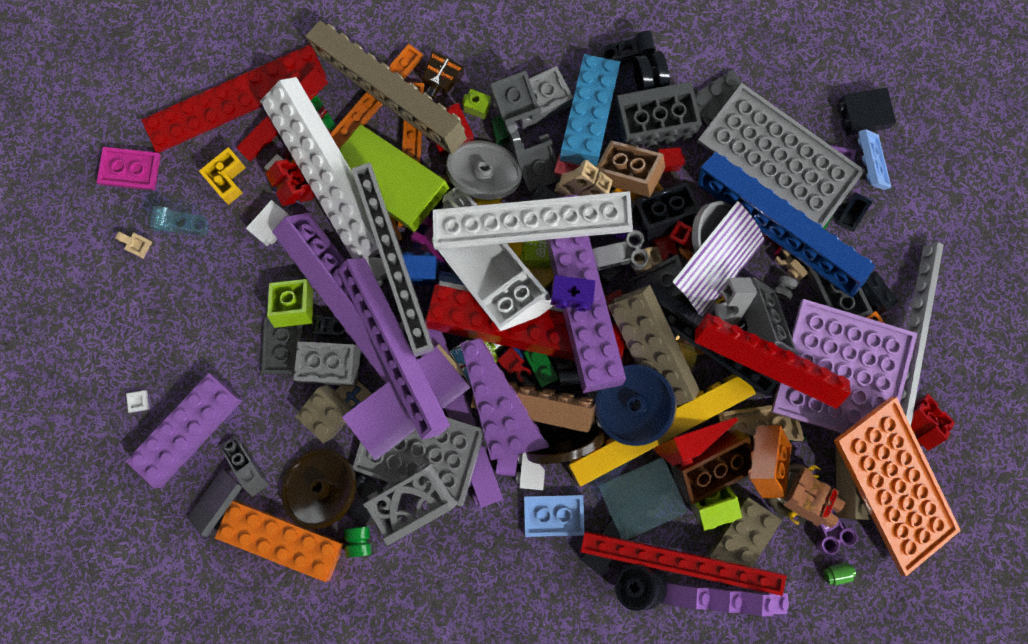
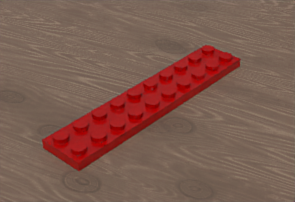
[141,45,327,153]

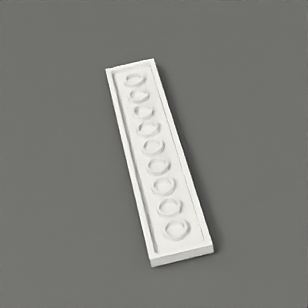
[433,191,633,250]

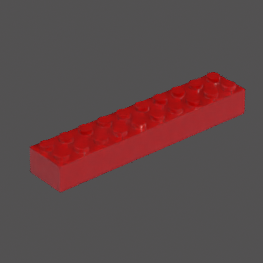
[426,284,625,361]

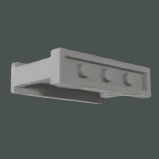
[363,463,457,546]

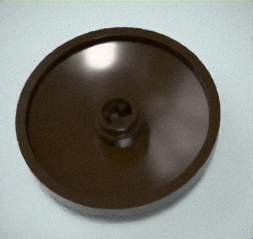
[526,425,605,464]
[281,448,356,529]

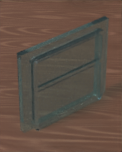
[598,458,688,540]

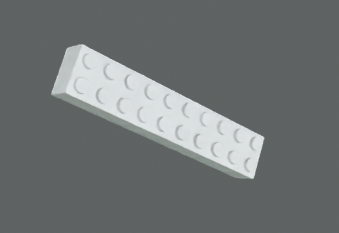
[260,77,379,259]

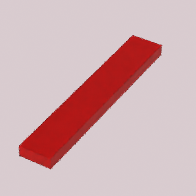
[236,68,329,162]

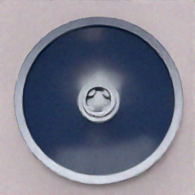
[595,365,677,446]

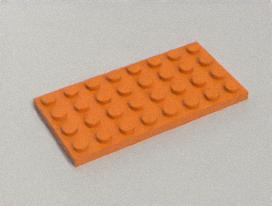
[834,396,961,576]

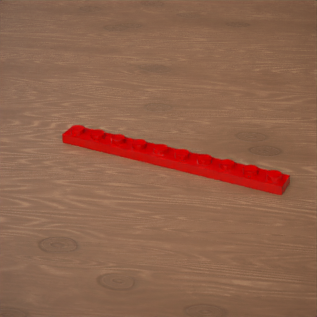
[581,531,787,596]

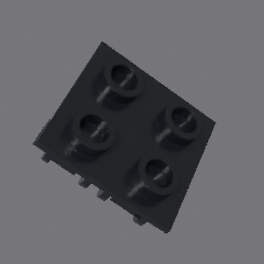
[347,471,384,526]

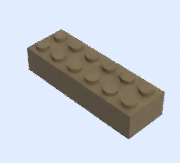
[608,285,700,405]

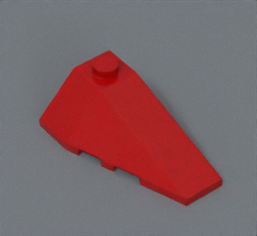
[654,417,738,467]

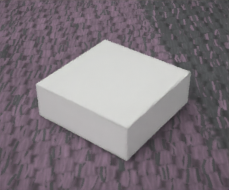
[126,390,149,413]

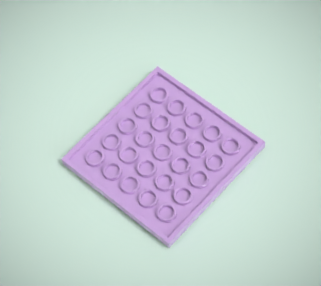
[771,299,918,434]

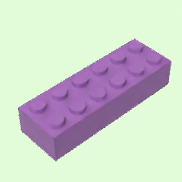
[125,373,243,488]

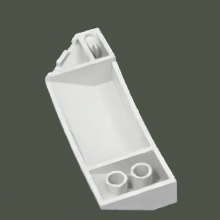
[432,187,554,331]

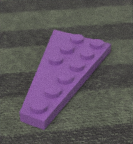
[460,338,549,460]

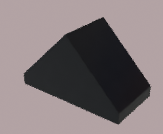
[836,192,873,232]

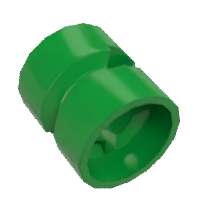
[343,526,372,558]

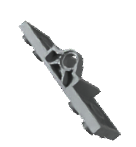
[489,71,561,192]

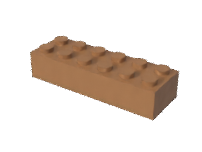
[471,381,596,432]

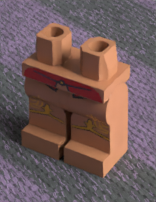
[783,468,845,528]

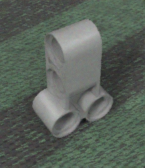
[592,230,648,270]

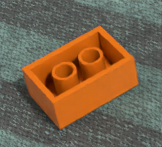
[748,425,792,498]

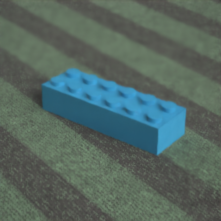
[559,54,620,167]

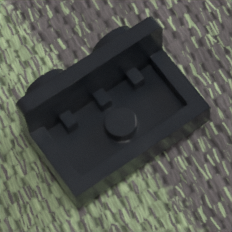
[861,271,899,315]

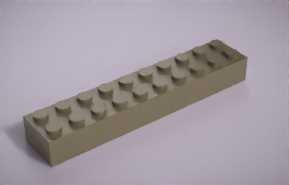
[305,20,467,155]

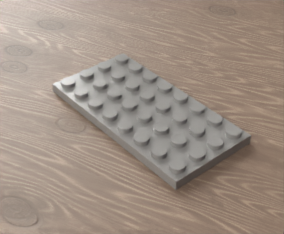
[697,83,865,227]

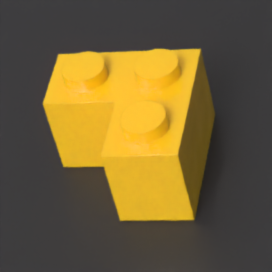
[199,147,246,205]

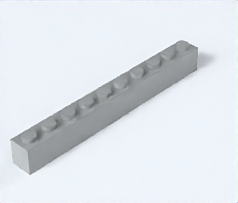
[352,163,435,357]

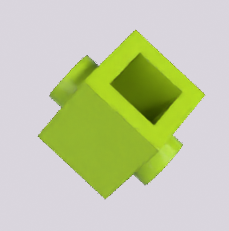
[462,89,492,120]

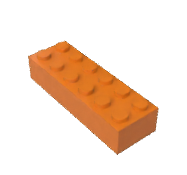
[215,500,345,582]

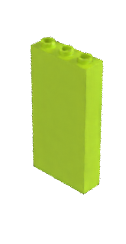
[340,124,450,232]

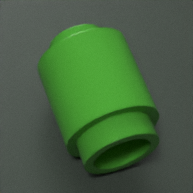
[824,562,856,586]

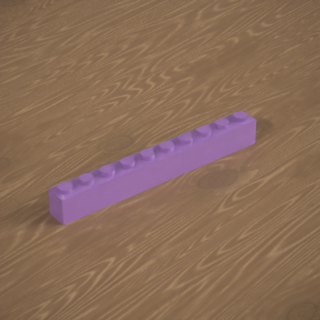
[337,258,450,440]
[422,319,503,508]

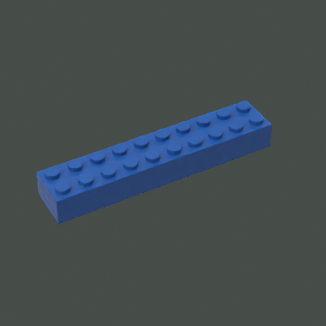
[698,152,875,298]

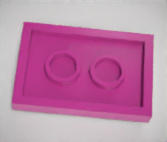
[96,147,161,191]

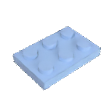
[858,129,891,190]
[524,495,584,537]

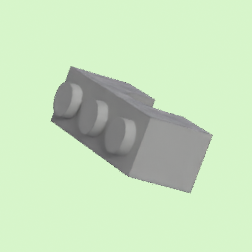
[708,278,757,325]

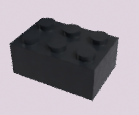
[634,182,701,241]

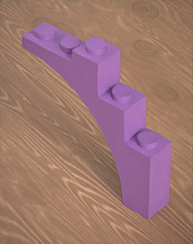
[663,582,789,616]

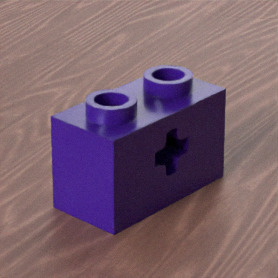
[550,275,596,312]

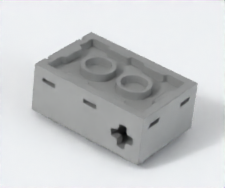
[518,66,573,129]
[293,341,361,387]

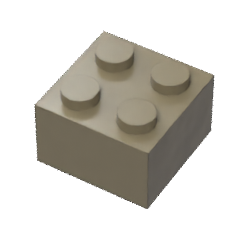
[295,385,353,443]

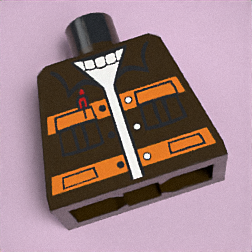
[423,51,464,100]

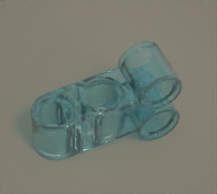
[149,206,210,236]

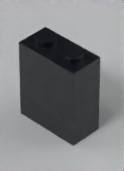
[837,88,896,136]

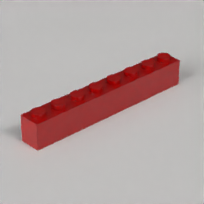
[694,313,851,409]

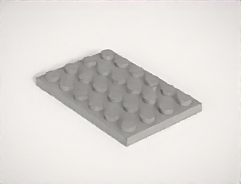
[353,417,484,506]

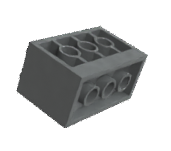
[614,81,702,148]

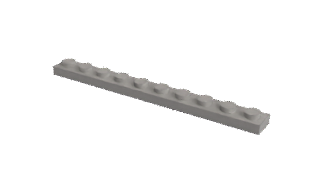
[900,242,944,425]

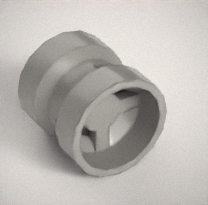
[774,275,798,301]

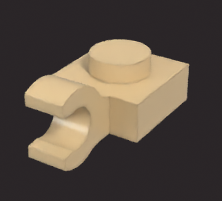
[115,232,152,259]
[774,250,809,281]

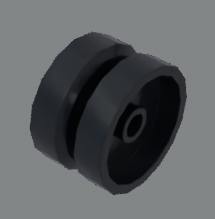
[633,51,670,91]
[615,565,667,611]

